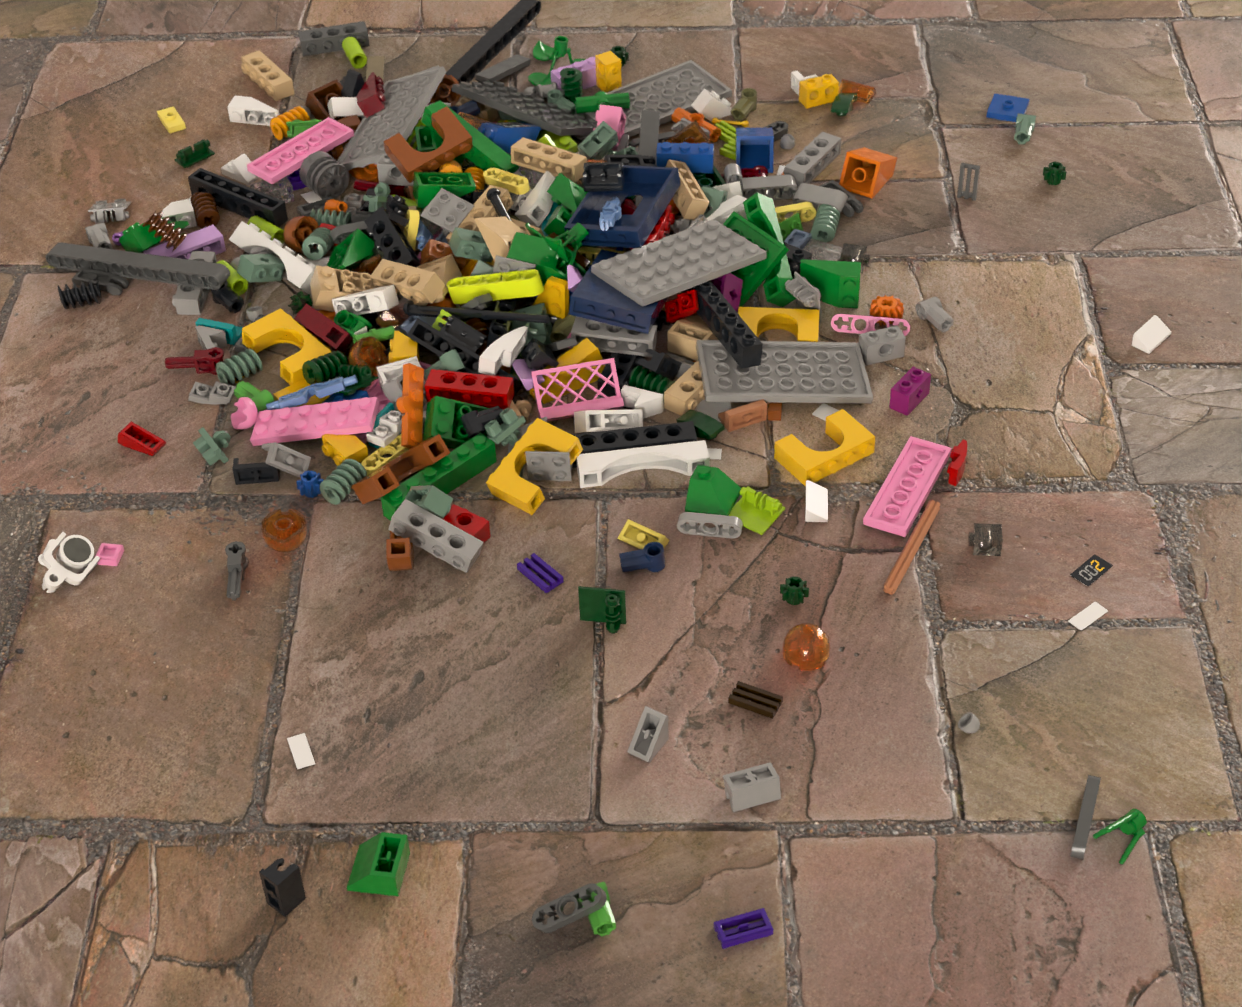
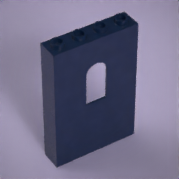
[564,165,681,248]
[569,249,668,334]

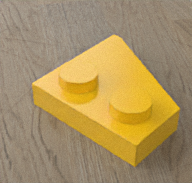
[532,276,569,319]

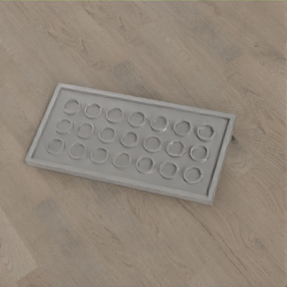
[579,60,732,137]
[337,66,446,171]
[591,220,767,307]
[696,340,873,404]

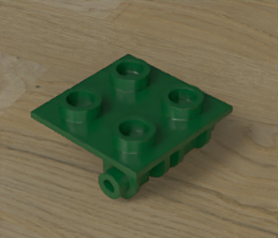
[333,364,378,396]
[578,586,627,634]

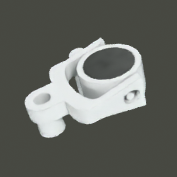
[38,532,100,593]

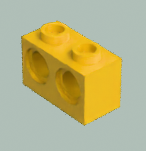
[595,51,622,93]
[799,74,839,109]

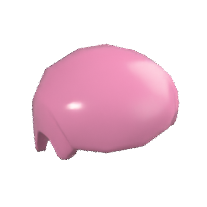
[231,397,258,430]

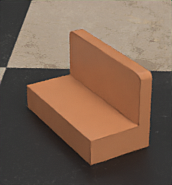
[718,399,767,432]

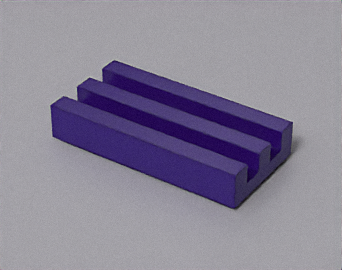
[517,553,564,593]
[713,908,773,949]

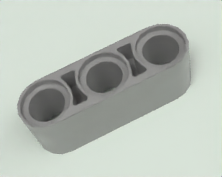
[792,183,848,213]

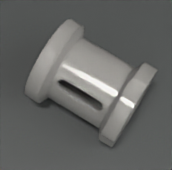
[537,82,557,99]

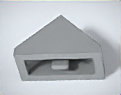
[627,706,669,762]

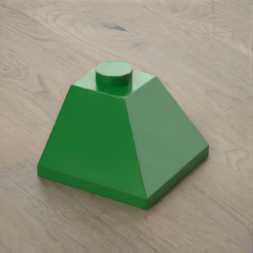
[685,465,741,516]

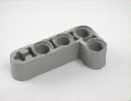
[724,163,798,200]

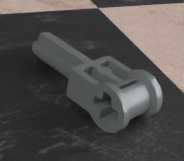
[225,541,249,601]

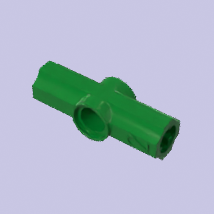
[575,91,630,114]

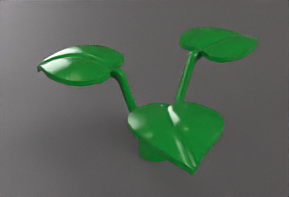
[528,36,586,86]
[525,222,589,277]

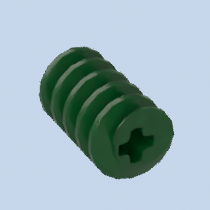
[560,68,583,104]
[302,351,349,384]
[629,365,675,404]

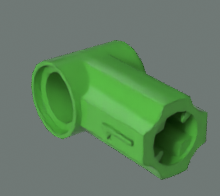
[234,381,275,413]
[580,882,616,936]

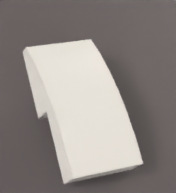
[366,410,404,448]

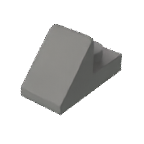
[195,325,227,355]

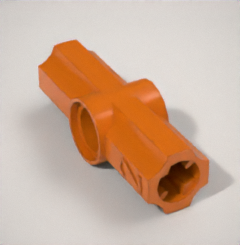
[671,107,721,143]

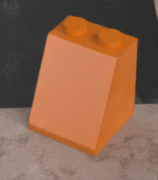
[839,147,897,198]

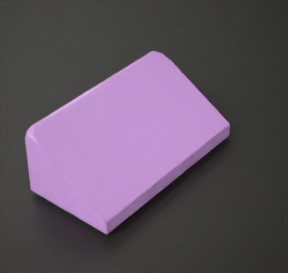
[567,264,583,292]
[512,359,545,390]

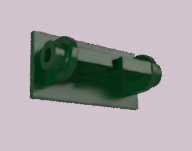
[174,139,215,168]

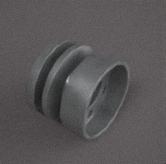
[299,151,350,199]

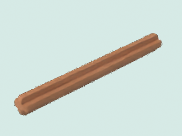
[883,500,940,595]

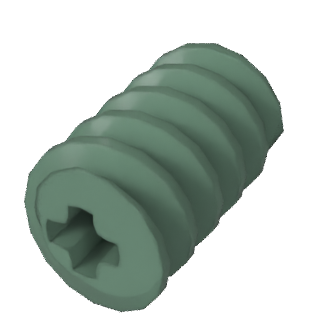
[811,204,840,242]
[310,208,351,226]
[302,227,335,260]
[216,348,263,384]
[320,459,367,505]

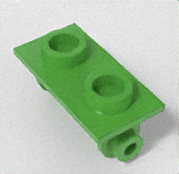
[286,119,322,139]
[779,213,803,241]

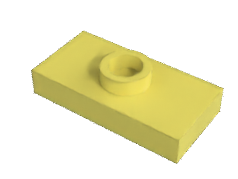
[157,106,186,133]

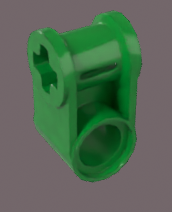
[334,310,372,338]

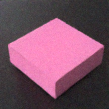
[95,543,124,566]

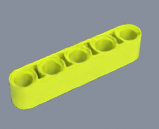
[446,269,544,304]

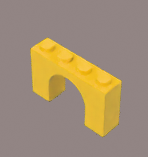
[738,307,819,342]
[242,308,332,385]
[774,409,875,487]
[486,418,583,515]

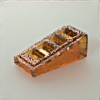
[376,310,400,330]

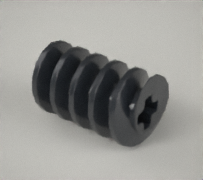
[58,279,102,310]

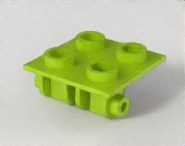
[729,486,786,535]

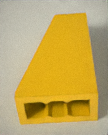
[528,338,605,404]

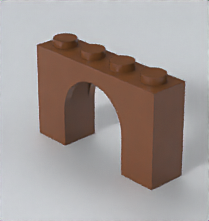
[384,106,473,183]
[351,434,450,505]

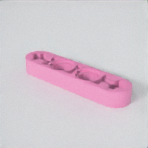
[831,314,910,336]

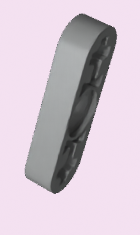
[677,512,743,539]

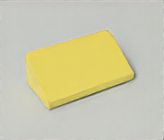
[617,519,669,550]

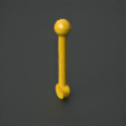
[711,118,749,127]

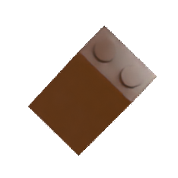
[305,79,363,122]

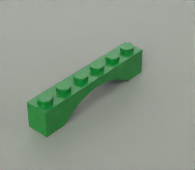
[743,192,797,307]

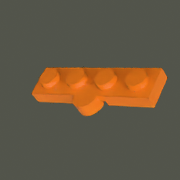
[396,363,424,449]

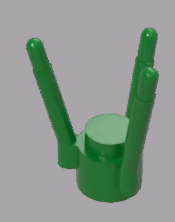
[1093,809,1147,865]

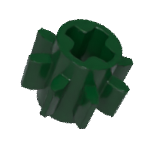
[610,46,629,67]
[1043,162,1067,185]
[288,291,313,315]
[780,576,809,605]

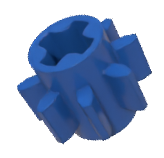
[296,471,324,498]

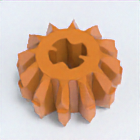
[869,295,904,326]

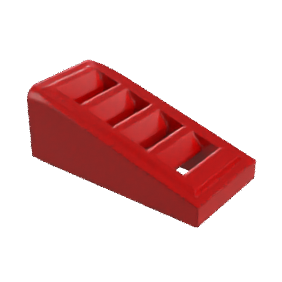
[118,421,166,456]

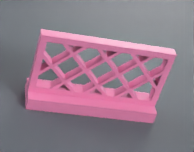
[531,358,624,422]

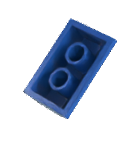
[656,142,714,173]

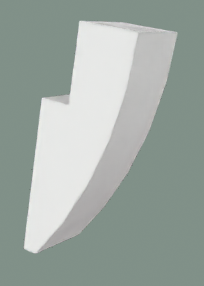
[478,326,528,376]

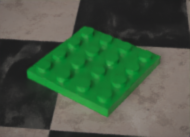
[723,211,789,307]

